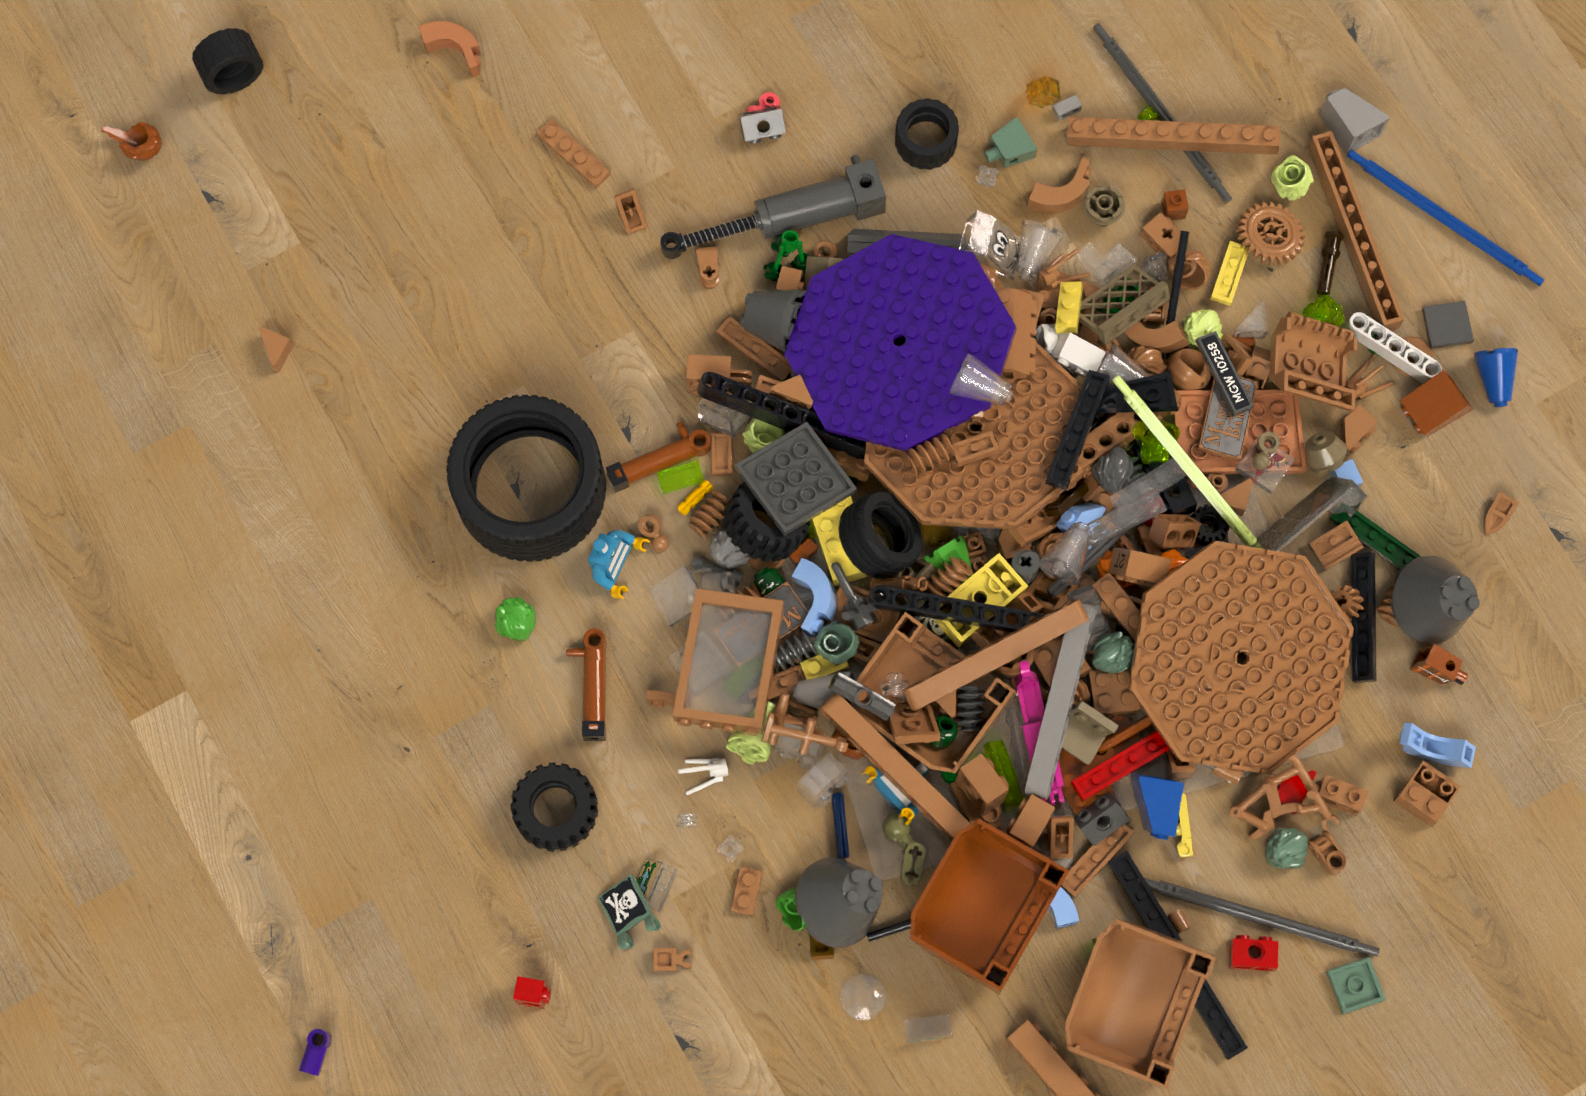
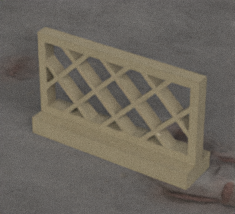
[1079,264,1169,345]

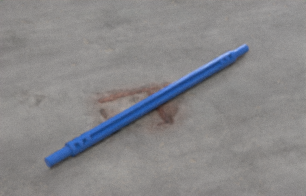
[1347,150,1545,286]

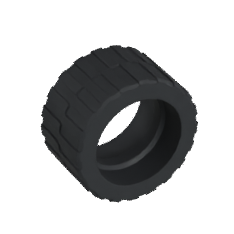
[192,28,264,95]
[895,98,959,170]

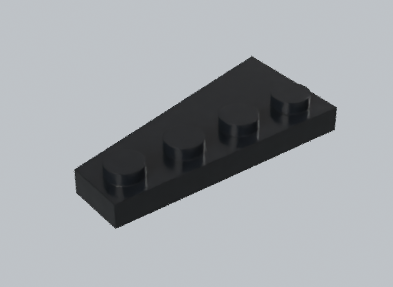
[1097,371,1179,413]

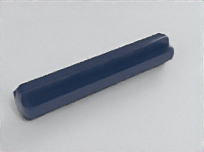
[831,793,849,859]

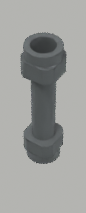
[691,555,744,586]

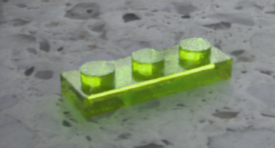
[983,740,1025,807]

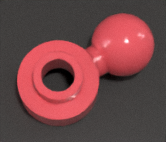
[746,92,780,112]

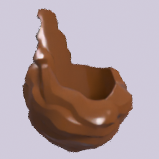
[101,122,162,161]

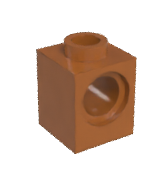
[1161,189,1189,220]

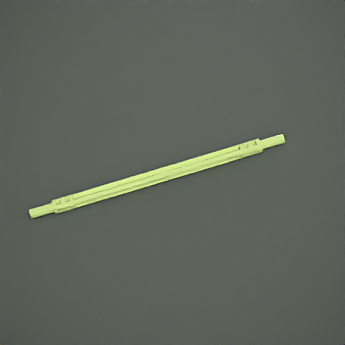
[1112,375,1262,549]

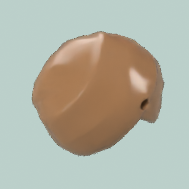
[1168,349,1212,390]

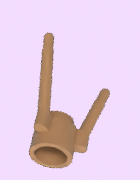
[1037,249,1092,288]
[1345,354,1393,400]

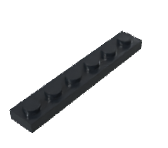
[1045,370,1110,491]
[1351,552,1377,683]

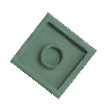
[1326,957,1386,1015]

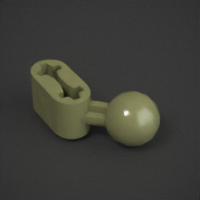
[883,813,926,887]

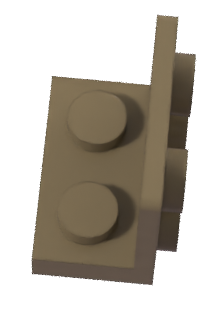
[1062,701,1119,765]

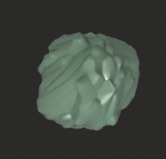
[813,620,860,665]
[1092,631,1134,674]
[1265,828,1308,869]

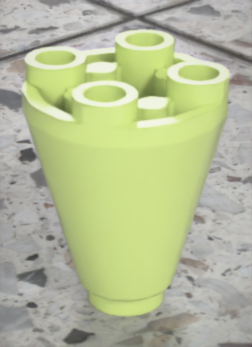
[726,701,776,765]

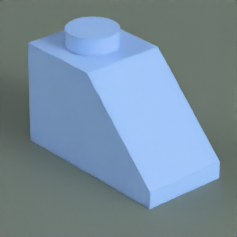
[1056,502,1106,544]

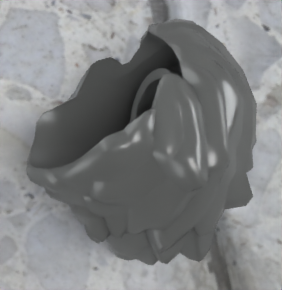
[1091,446,1133,494]

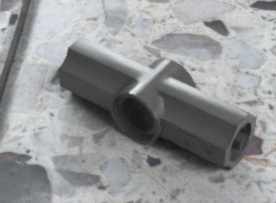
[828,671,896,721]

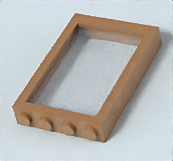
[673,589,785,736]

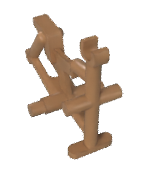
[762,692,848,755]
[1230,750,1340,839]

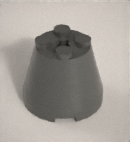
[740,289,806,352]

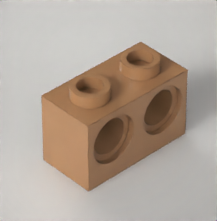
[1148,514,1201,550]
[1318,775,1368,816]

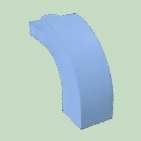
[792,558,837,638]
[1400,723,1476,768]
[1048,887,1080,929]

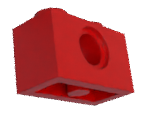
[1229,935,1279,971]
[513,976,551,1009]

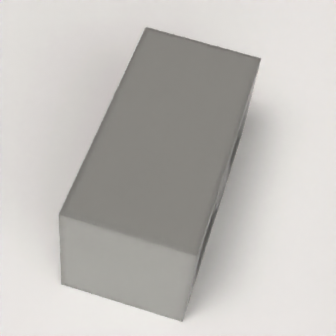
[1052,95,1082,121]

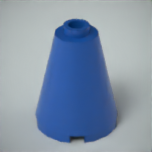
[1474,348,1518,407]

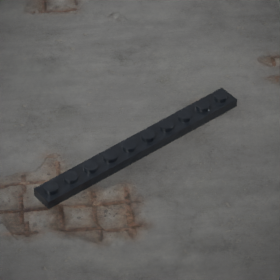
[1107,851,1248,1061]

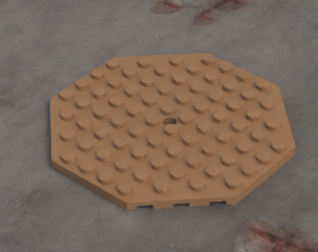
[864,342,1083,529]
[1128,541,1354,775]

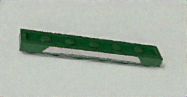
[1330,501,1421,570]

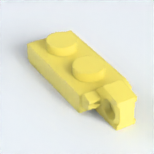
[1176,793,1193,858]

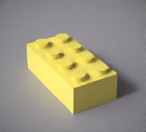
[811,496,868,587]

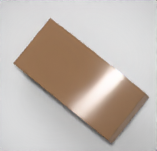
[962,532,988,574]

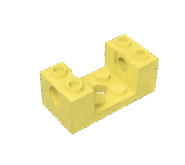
[933,553,1028,649]

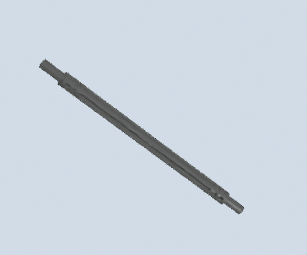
[1093,23,1232,204]
[1137,877,1380,957]

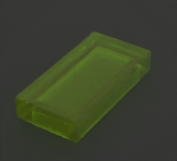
[657,460,704,495]

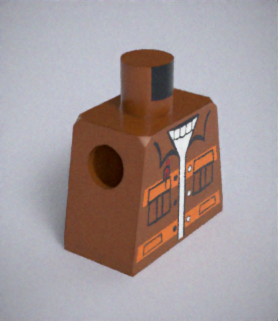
[1410,643,1468,685]

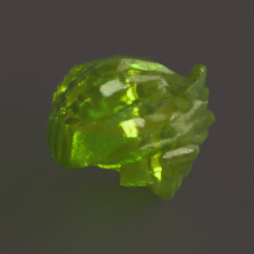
[1302,294,1345,328]

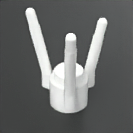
[677,758,728,795]

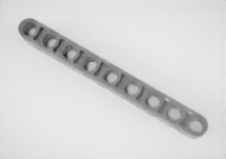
[1025,603,1096,800]

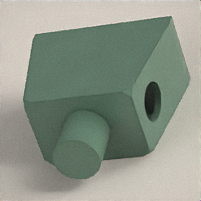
[984,117,1037,167]

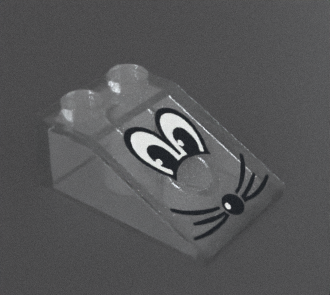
[959,210,1025,280]

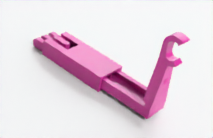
[1015,661,1065,805]

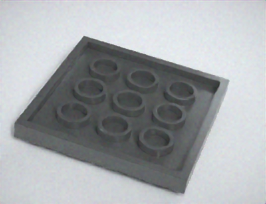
[734,422,857,536]

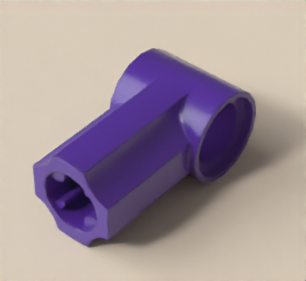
[299,1029,332,1076]

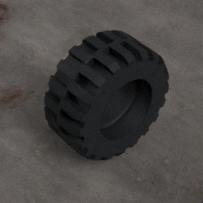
[723,482,811,562]
[511,762,598,852]

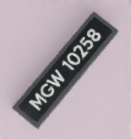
[1195,331,1254,416]

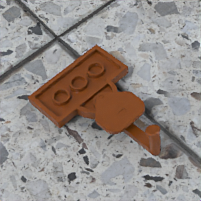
[1059,715,1152,816]

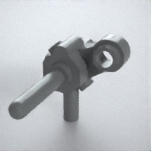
[831,562,885,630]

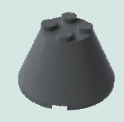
[1391,556,1480,644]
[795,857,883,948]

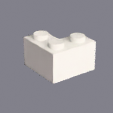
[1051,332,1106,378]

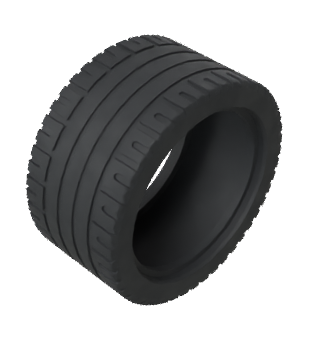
[446,395,606,562]

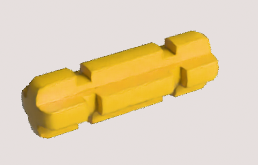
[677,480,713,516]

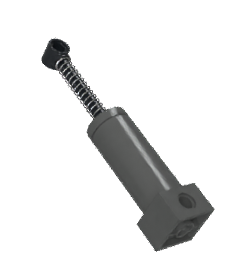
[660,155,886,259]

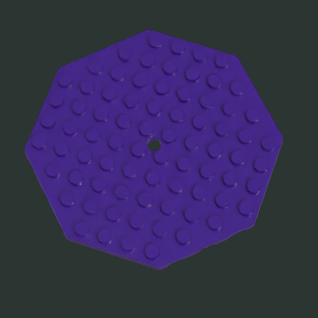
[784,234,1017,452]

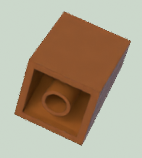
[1400,370,1473,437]

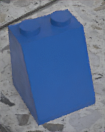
[1130,773,1184,840]

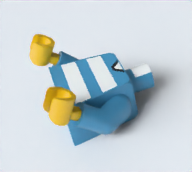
[588,529,650,599]
[861,762,929,825]

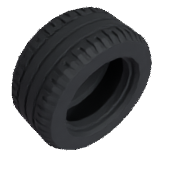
[839,491,922,579]

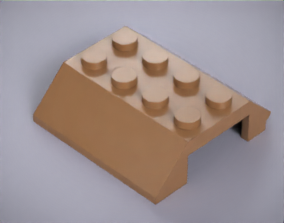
[994,288,1037,379]
[1269,311,1358,412]

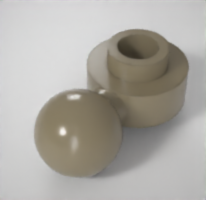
[1252,432,1280,470]

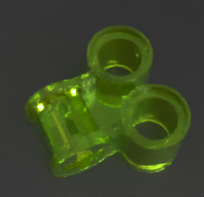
[1133,421,1180,464]

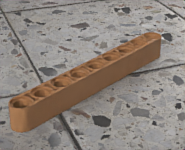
[902,599,1090,711]
[819,692,971,842]

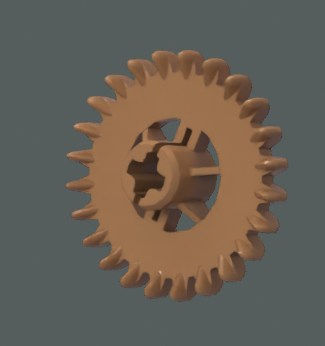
[1236,202,1305,266]

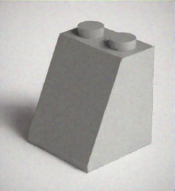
[1319,88,1390,155]

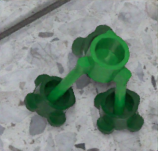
[763,230,809,281]

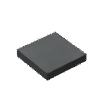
[1422,301,1474,349]

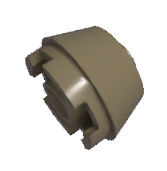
[1083,185,1125,226]
[1305,431,1348,473]

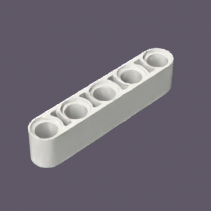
[1345,312,1442,384]

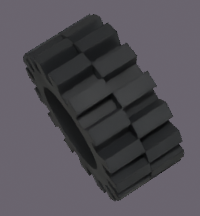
[1191,504,1230,546]

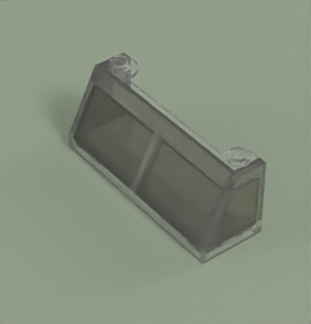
[1250,476,1367,552]

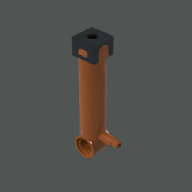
[606,421,711,493]
[566,628,607,741]

